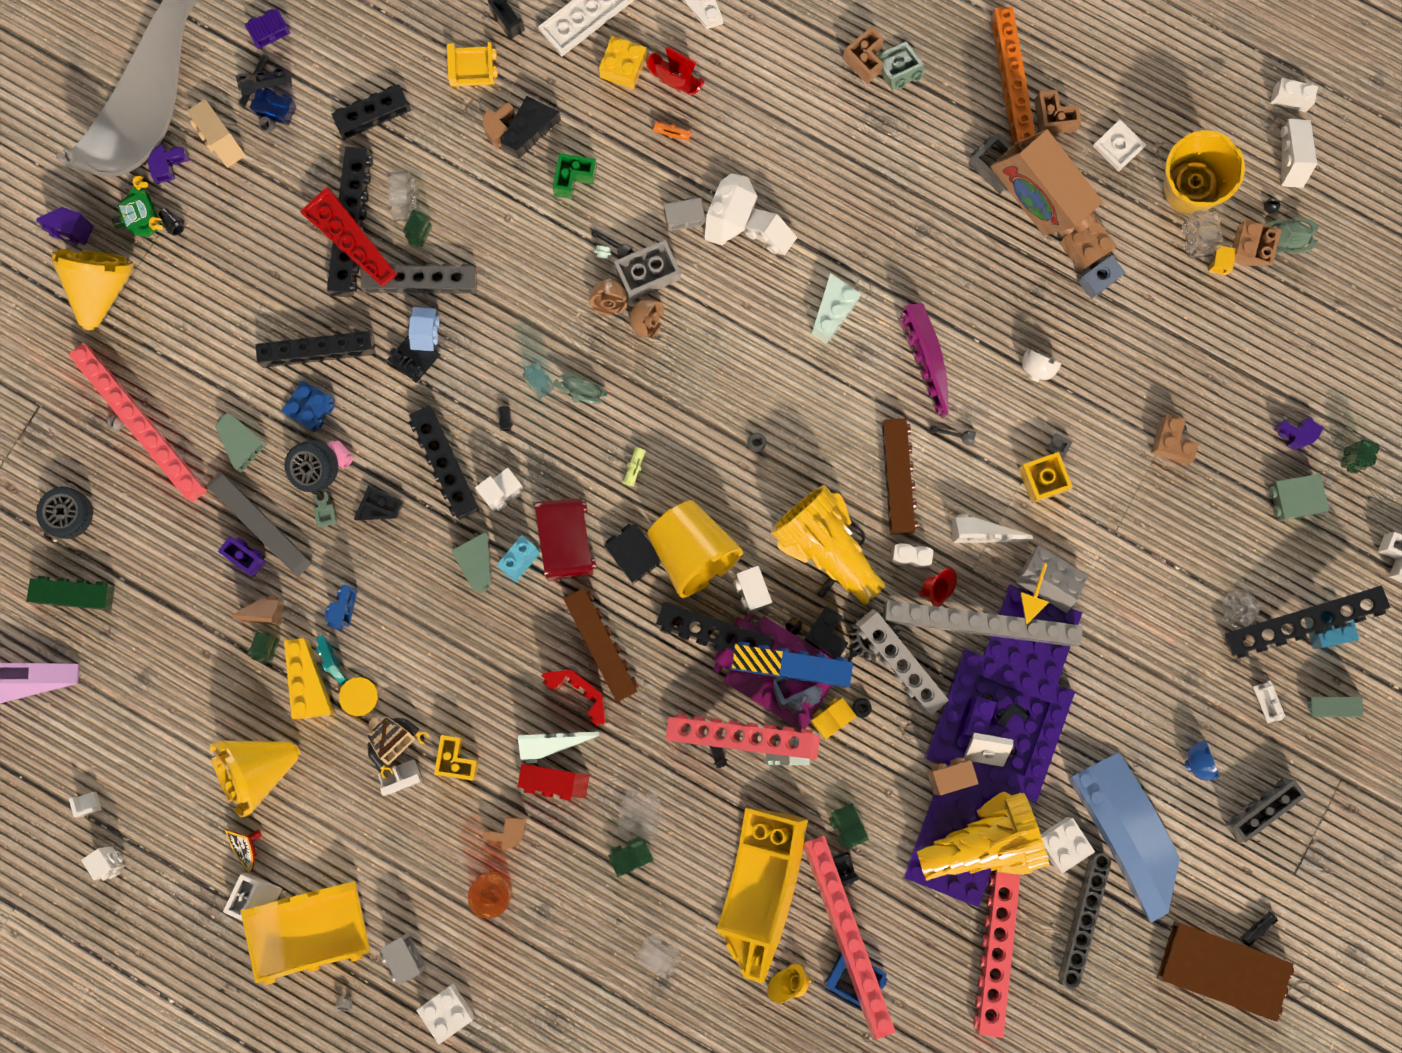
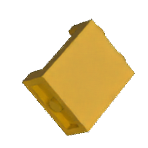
[447,42,498,86]

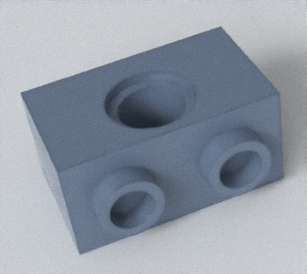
[1078,255,1126,299]

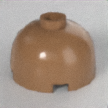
[589,279,627,315]
[629,299,664,338]

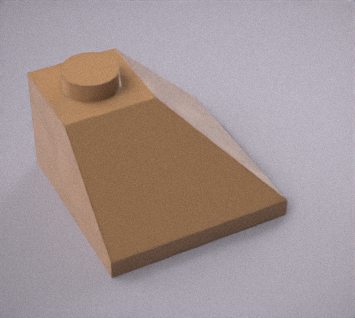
[232,596,284,626]

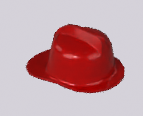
[919,568,957,607]

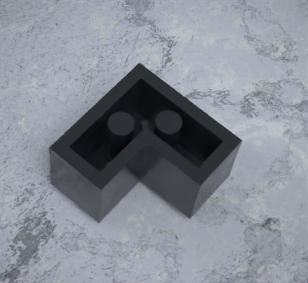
[804,606,849,660]

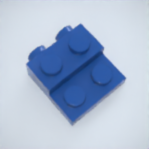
[281,380,335,433]
[324,584,358,630]

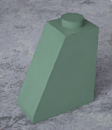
[215,412,267,473]
[451,532,493,594]
[1308,697,1363,718]

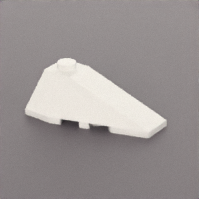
[952,514,1033,543]

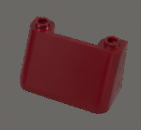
[534,498,597,582]

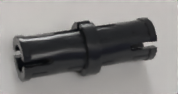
[1240,911,1278,947]

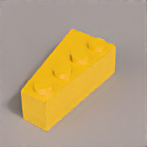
[284,638,336,720]

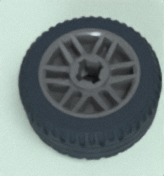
[284,440,339,492]
[36,487,93,539]

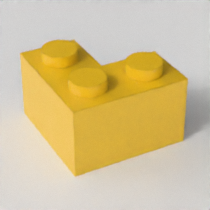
[434,735,479,781]

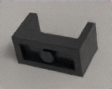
[488,0,525,40]

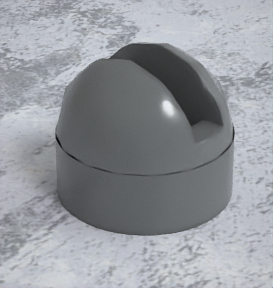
[259,117,276,133]

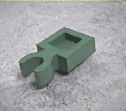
[313,492,338,528]

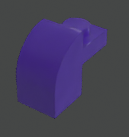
[148,145,190,184]
[1274,418,1324,449]

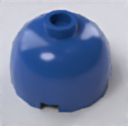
[1184,740,1220,781]

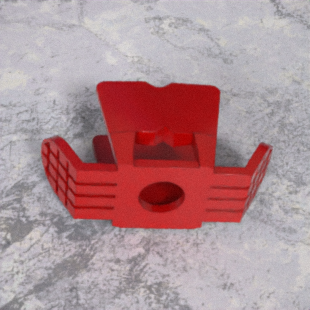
[646,47,705,96]

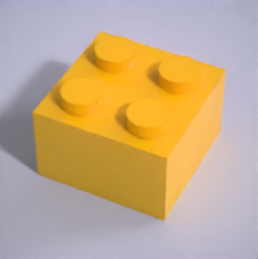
[599,36,647,89]
[1018,452,1073,504]

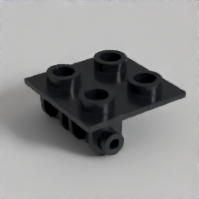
[387,335,441,383]

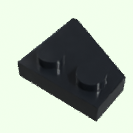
[354,486,405,521]

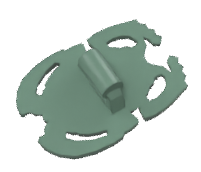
[1267,218,1319,254]
[554,373,607,404]

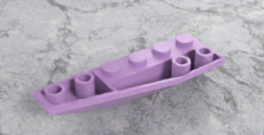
[0,663,79,703]

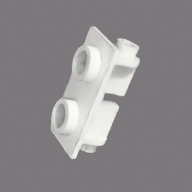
[1253,680,1286,724]

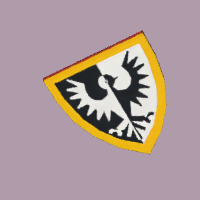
[225,829,262,873]

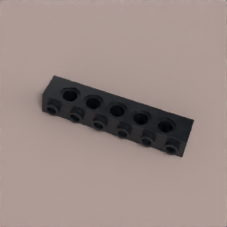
[255,331,376,368]
[409,405,480,520]
[656,602,775,652]

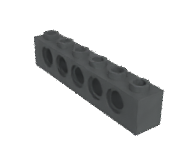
[361,263,477,294]

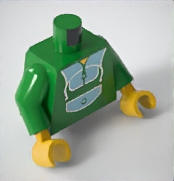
[112,176,163,237]

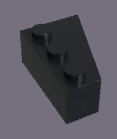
[500,96,561,159]

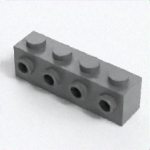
[1225,779,1307,843]

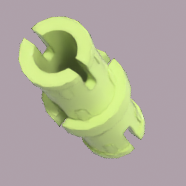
[622,447,646,487]

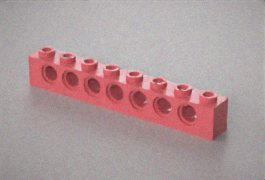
[666,714,820,760]
[973,870,1021,1038]

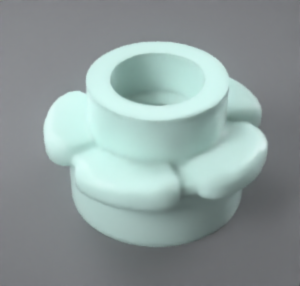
[594,245,612,259]

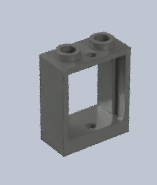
[969,133,1012,194]

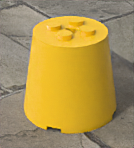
[1163,130,1245,214]
[647,500,743,598]

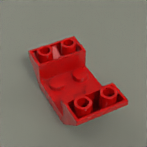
[541,670,607,726]

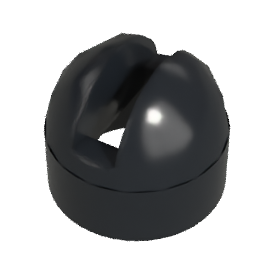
[1263,197,1281,214]
[785,617,802,635]

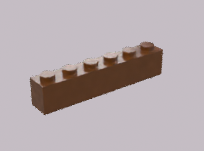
[881,418,918,535]
[563,588,639,703]

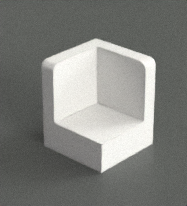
[69,792,102,818]

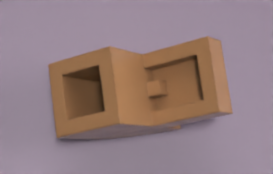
[483,102,515,148]
[483,817,527,850]

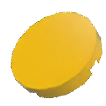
[339,677,379,716]

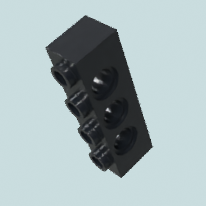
[331,84,411,140]

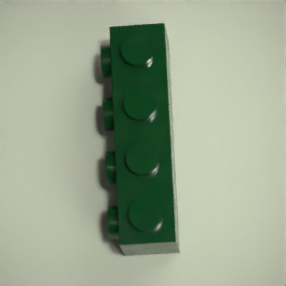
[26,576,115,611]

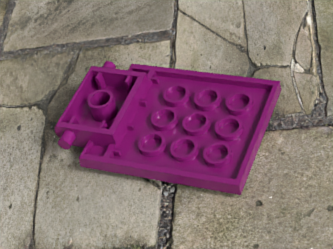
[712,613,834,731]

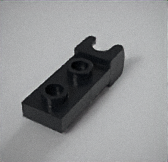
[236,68,292,95]

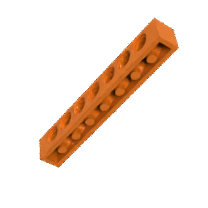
[991,6,1035,146]

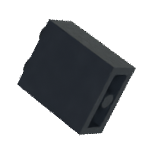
[604,523,661,585]

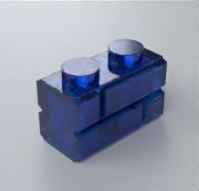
[250,88,296,126]

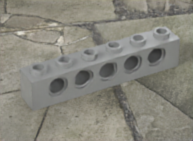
[856,609,949,715]

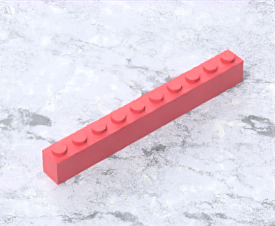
[68,343,208,503]
[804,836,896,1040]

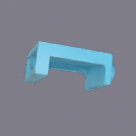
[496,535,541,582]

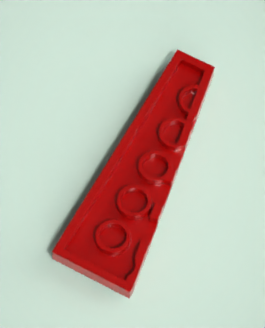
[300,187,398,287]

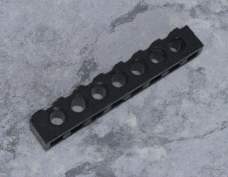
[327,146,373,298]
[1224,585,1391,659]

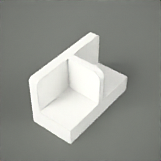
[378,760,423,796]

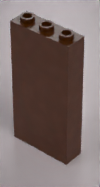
[1157,921,1294,1022]

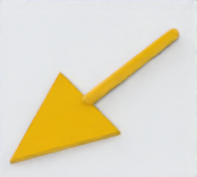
[1021,563,1049,625]

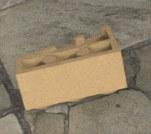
[187,99,246,168]

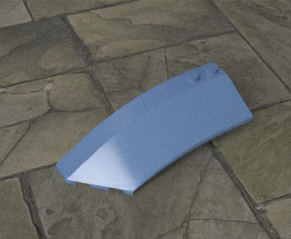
[1069,752,1180,923]

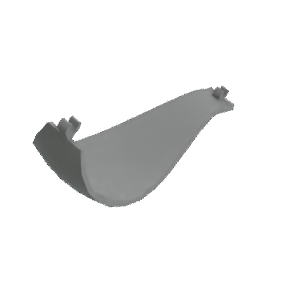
[56,0,198,177]

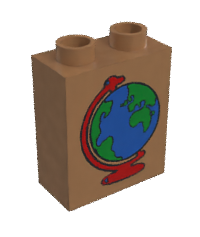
[990,129,1103,237]

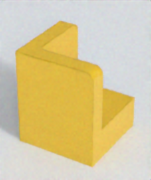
[1208,245,1236,275]

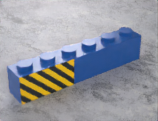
[730,642,853,688]

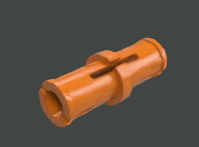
[653,120,692,142]

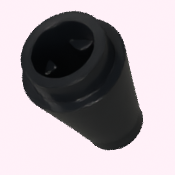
[158,208,185,236]

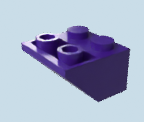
[36,207,94,246]

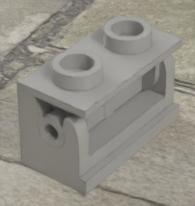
[664,197,705,232]

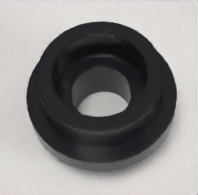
[852,698,872,718]

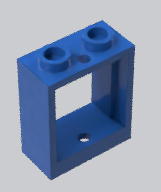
[824,952,888,1005]

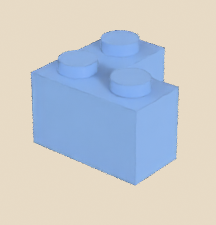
[409,307,440,351]

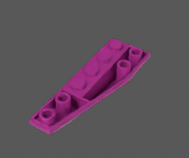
[899,303,949,419]

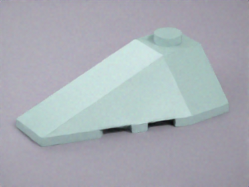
[518,732,600,763]

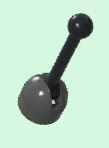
[591,230,633,258]
[930,426,976,446]

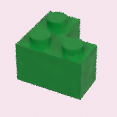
[552,153,597,199]

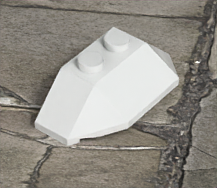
[705,173,757,245]

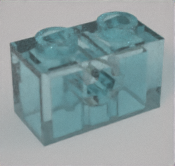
[522,362,554,400]

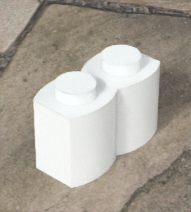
[890,544,933,568]

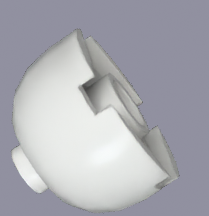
[1022,348,1062,382]

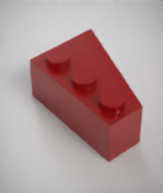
[517,764,590,801]

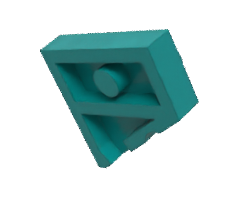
[316,635,348,685]

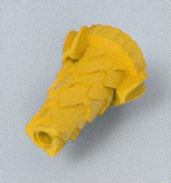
[771,485,886,605]
[917,792,1049,881]

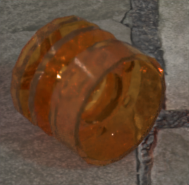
[467,871,513,919]

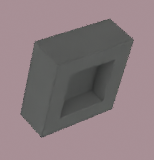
[1046,433,1072,459]

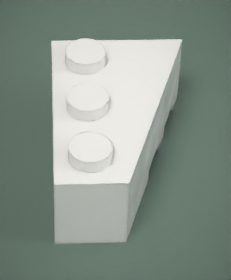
[1281,119,1317,188]

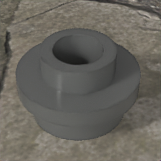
[747,433,767,452]

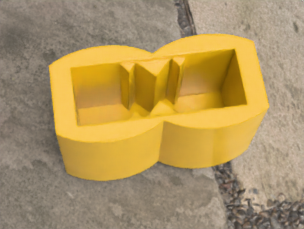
[810,697,857,740]

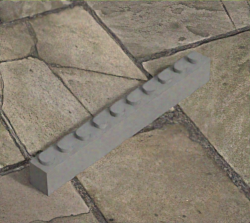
[883,601,1083,647]

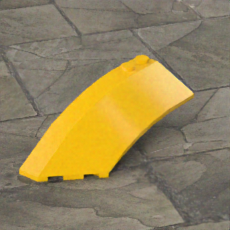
[715,807,808,984]

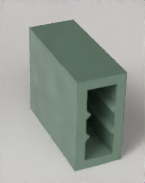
[1269,474,1329,521]

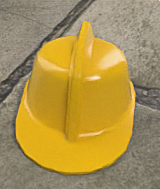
[767,964,811,1004]

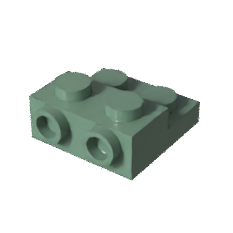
[876,42,924,90]

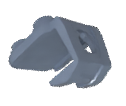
[773,677,822,713]

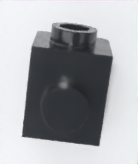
[994,703,1028,727]
[832,852,859,886]

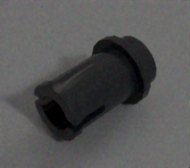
[498,406,513,431]
[709,746,728,768]

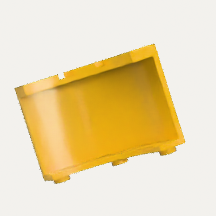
[240,881,370,985]

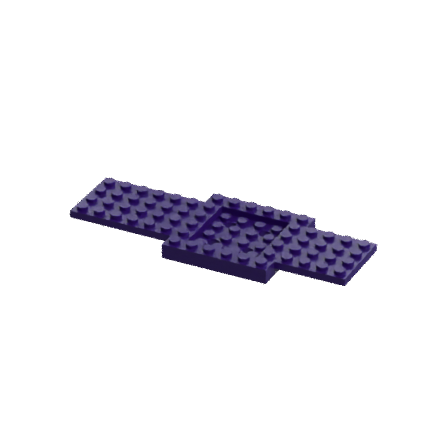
[903,584,1083,908]

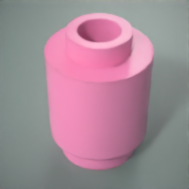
[327,441,354,469]

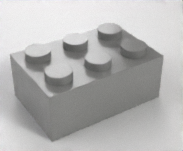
[614,240,681,302]
[1016,545,1088,613]

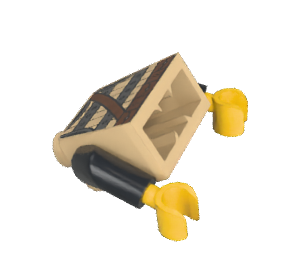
[367,717,429,779]

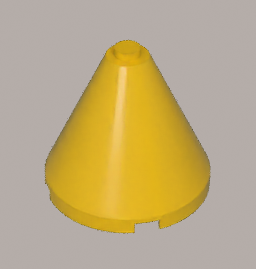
[52,249,134,330]
[210,740,300,818]

